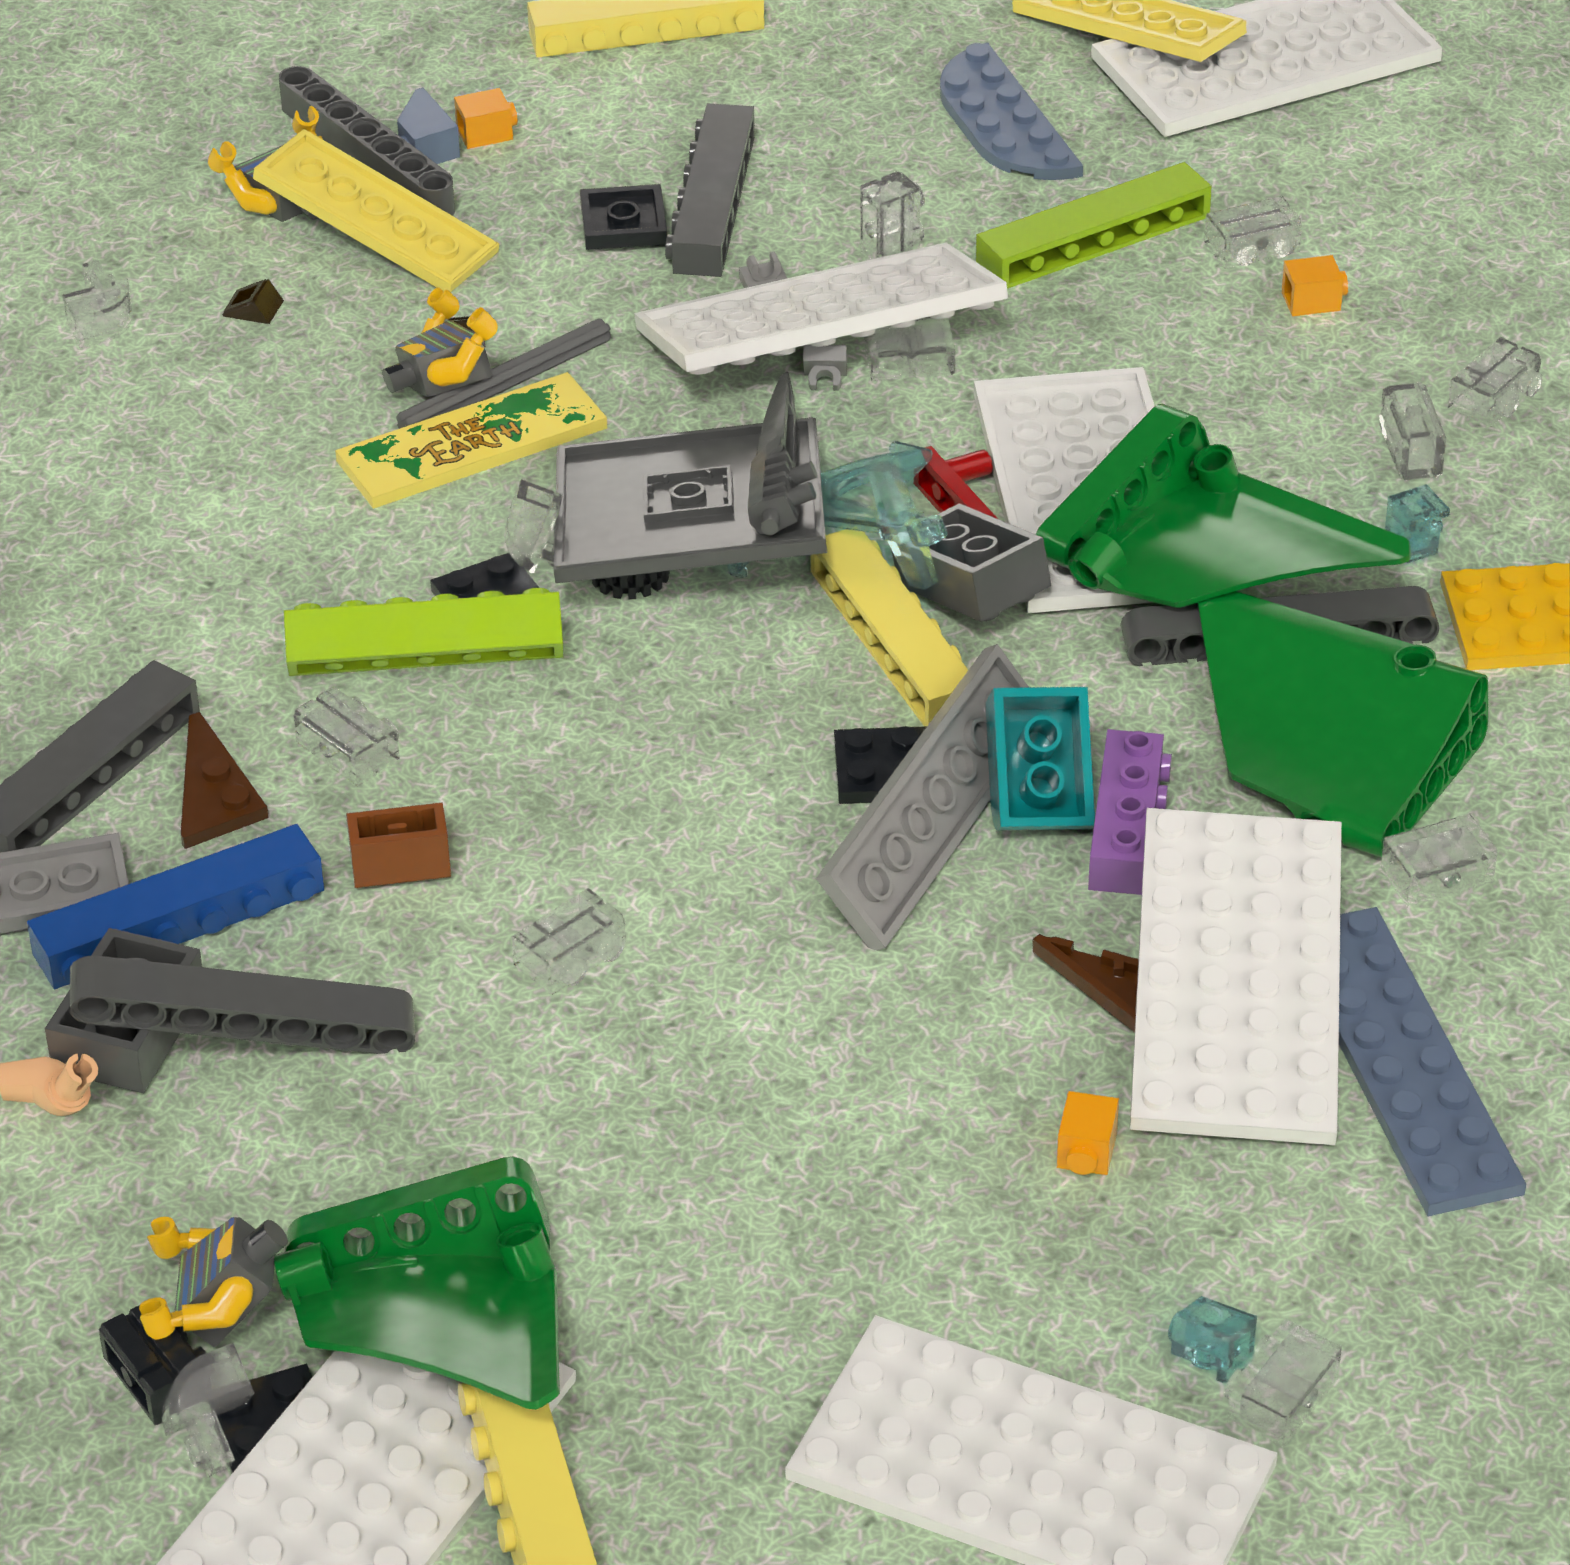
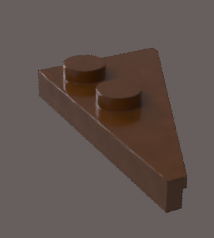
[181,712,269,849]
[1033,934,1138,1033]

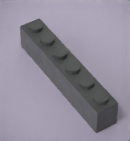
[665,103,755,277]
[0,660,200,853]

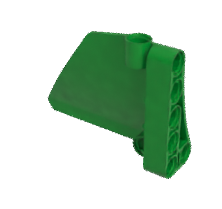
[1036,403,1411,608]
[1198,591,1488,858]
[274,1156,560,1410]

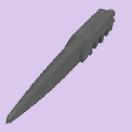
[748,372,817,535]

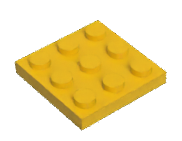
[1440,563,1570,670]

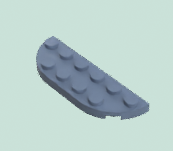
[940,42,1083,180]

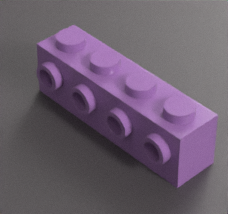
[1088,729,1172,895]

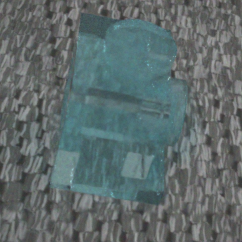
[1385,484,1450,563]
[1168,1296,1257,1384]

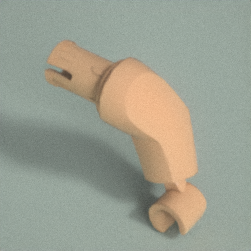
[0,1054,98,1116]

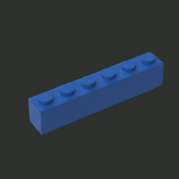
[27,824,324,990]

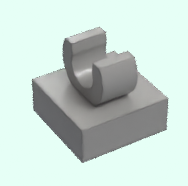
[739,252,787,288]
[803,345,847,391]

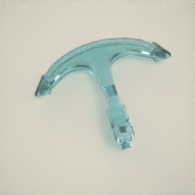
[727,441,948,589]

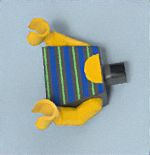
[208,106,323,222]
[382,287,498,397]
[139,1217,288,1347]

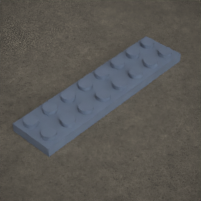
[1339,907,1526,1217]

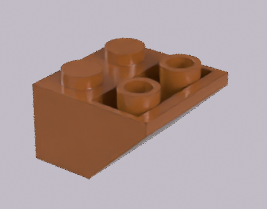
[346,802,451,888]

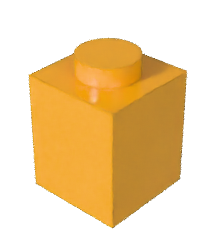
[454,88,518,149]
[1282,255,1348,316]
[1057,1091,1119,1175]

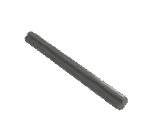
[396,318,611,429]

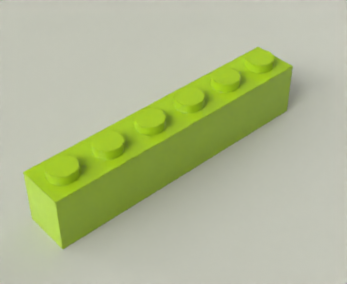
[976,161,1212,289]
[284,588,564,676]

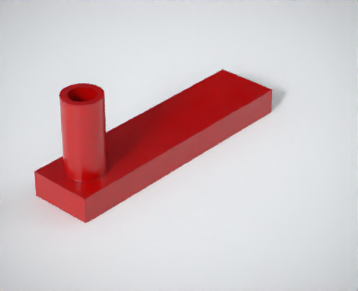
[913,446,998,519]

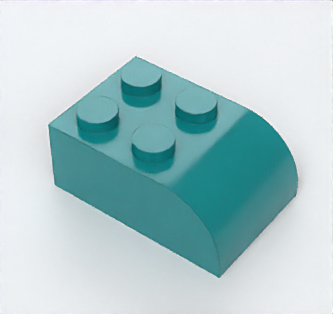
[985,687,1095,831]

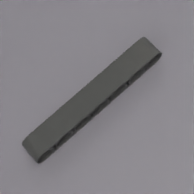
[279,66,455,216]
[1120,586,1439,666]
[70,956,415,1054]

